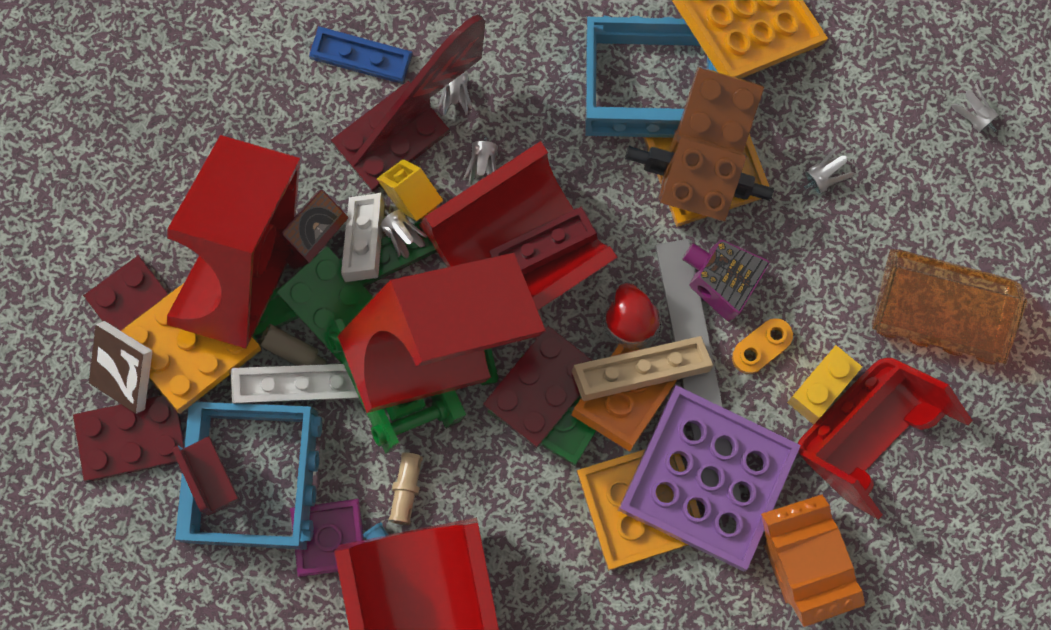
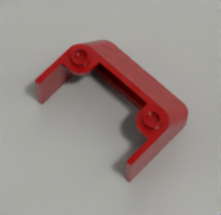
[798,357,973,520]

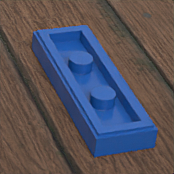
[309,26,413,84]

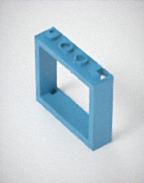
[585,15,717,138]
[175,402,323,550]

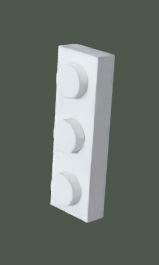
[341,193,385,282]

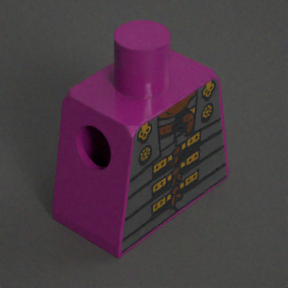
[682,240,770,322]

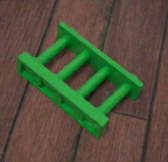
[328,318,466,454]

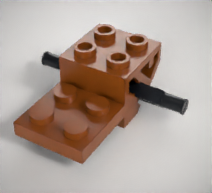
[625,66,774,221]

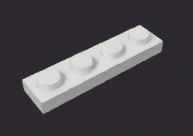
[231,364,359,404]

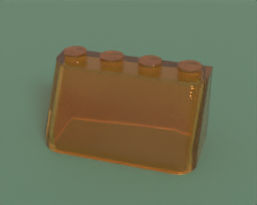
[872,249,1028,365]

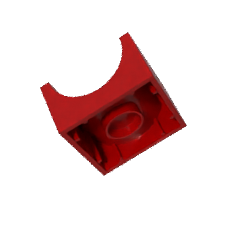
[167,135,300,349]
[420,141,617,310]
[338,253,546,413]
[334,517,499,630]

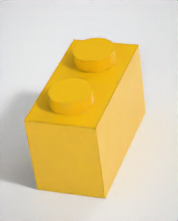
[377,159,443,221]
[787,345,862,425]

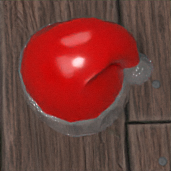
[603,283,662,350]

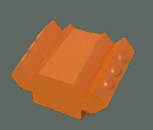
[761,494,865,627]

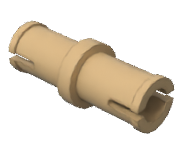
[388,452,423,525]

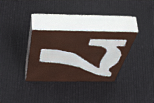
[89,321,152,413]

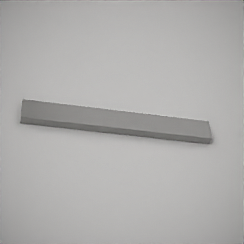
[655,239,742,502]

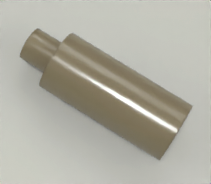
[258,324,326,366]

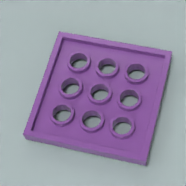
[618,385,801,572]

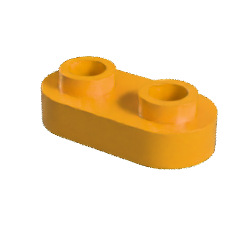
[732,318,793,374]

